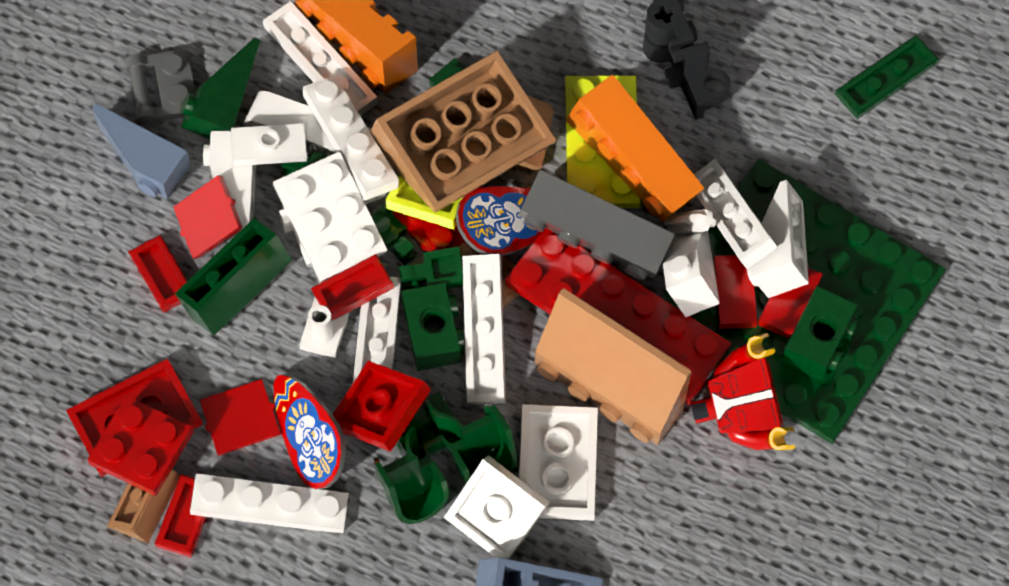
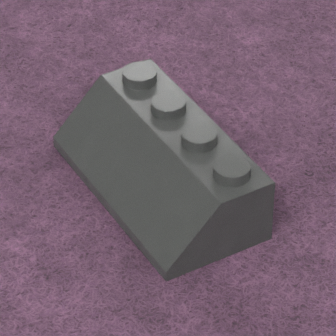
[519,170,675,280]

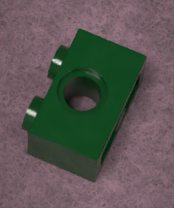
[401,283,465,371]
[781,286,859,381]

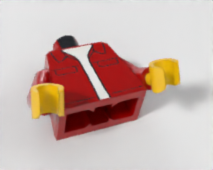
[691,333,795,451]

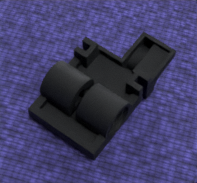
[643,0,731,120]

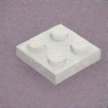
[444,455,550,560]

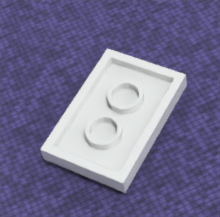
[273,151,387,283]
[519,404,598,521]

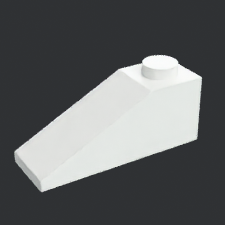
[203,131,256,232]
[747,180,809,298]
[663,231,720,317]

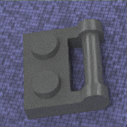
[125,48,195,126]

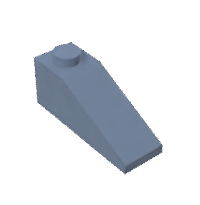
[92,104,191,199]
[475,558,603,586]

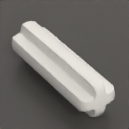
[664,209,716,235]

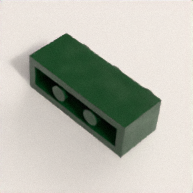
[175,218,292,336]

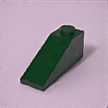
[180,37,261,139]

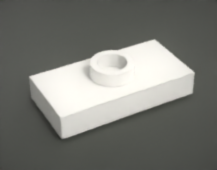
[231,123,307,166]

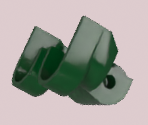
[373,392,517,524]

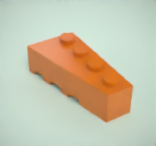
[295,0,418,95]
[565,74,704,222]

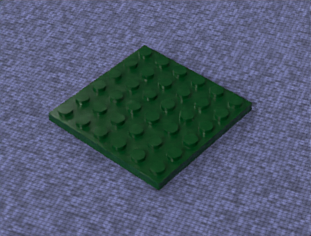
[661,159,946,444]

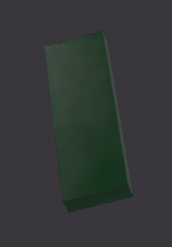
[834,35,939,120]

